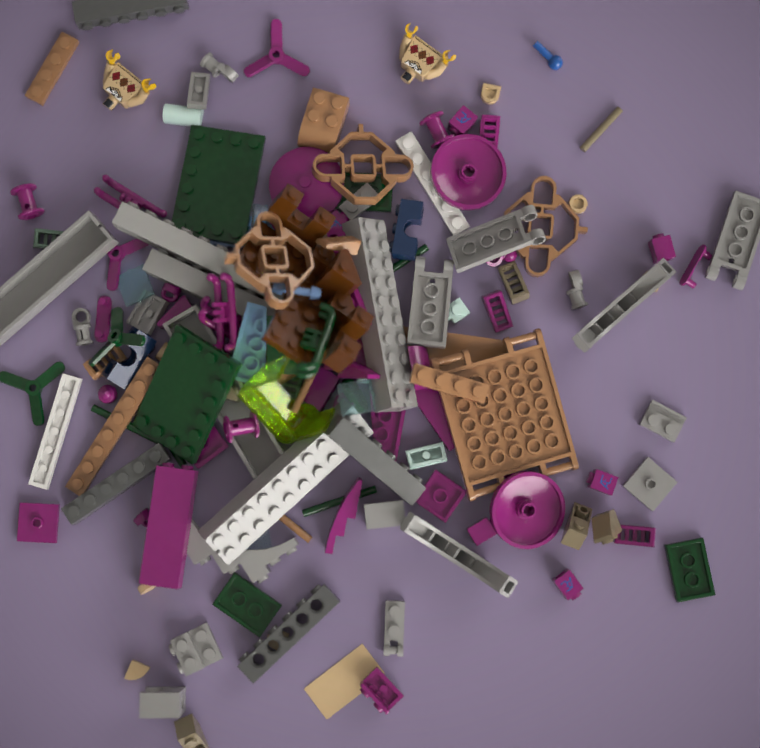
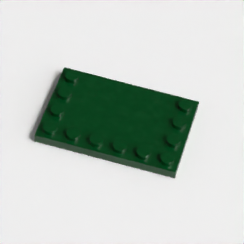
[172,125,266,246]
[132,324,242,465]

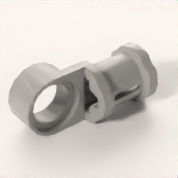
[200,52,239,83]
[566,270,588,310]
[72,308,93,346]

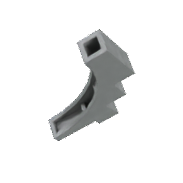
[572,258,676,353]
[399,512,519,598]
[187,519,299,584]

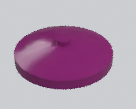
[430,134,507,210]
[269,147,345,217]
[490,471,565,549]

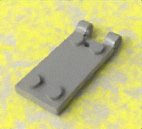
[705,191,760,291]
[446,205,546,273]
[407,256,454,349]

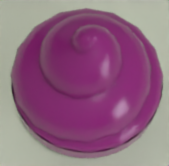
[98,385,118,404]

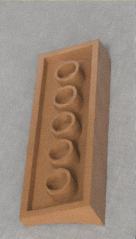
[403,326,506,371]

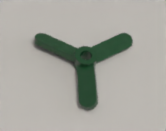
[88,307,145,367]
[0,361,65,426]

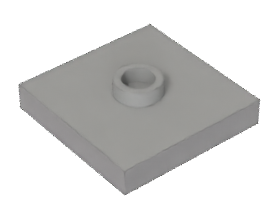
[623,457,678,511]

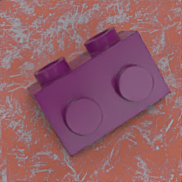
[360,667,404,714]

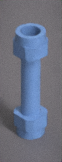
[272,283,321,300]

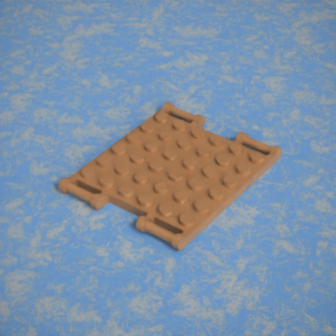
[430,328,579,501]

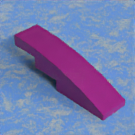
[322,361,380,379]
[324,477,362,554]

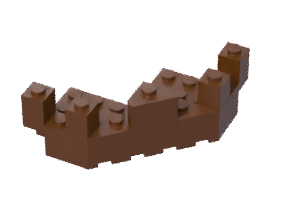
[239,183,375,373]

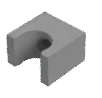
[364,500,405,529]
[139,686,186,718]

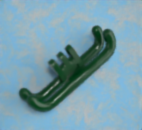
[296,302,336,379]

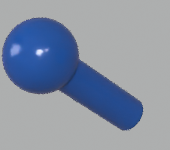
[533,40,563,70]

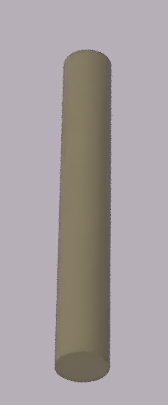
[580,106,623,152]

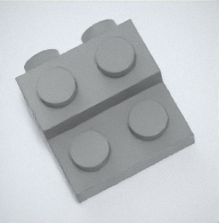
[169,622,224,676]

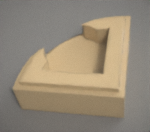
[124,660,151,680]

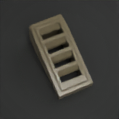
[497,261,530,305]

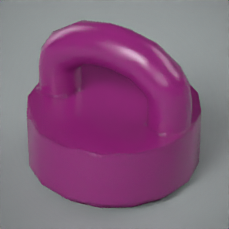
[161,282,182,302]
[133,508,150,527]

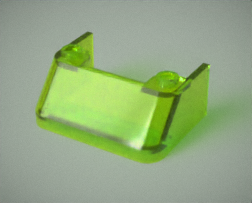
[238,356,336,444]

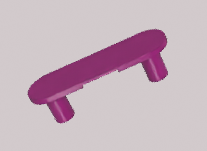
[679,244,713,289]
[94,296,112,343]

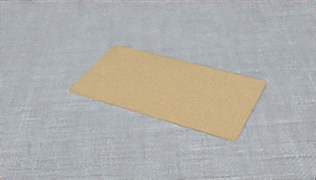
[304,644,385,719]

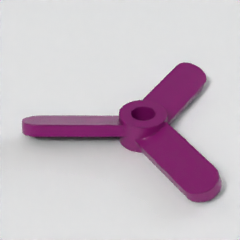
[243,19,310,77]
[107,238,149,291]

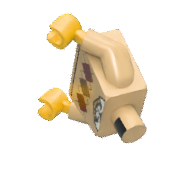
[399,23,456,84]
[102,49,156,111]

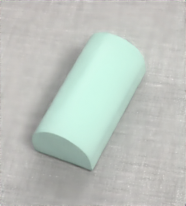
[163,103,204,127]
[405,442,447,470]

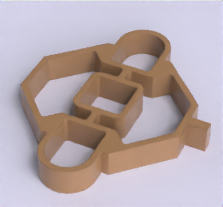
[312,124,414,205]
[503,176,588,277]
[224,211,314,309]

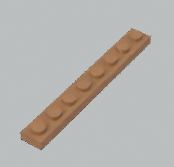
[65,357,159,496]

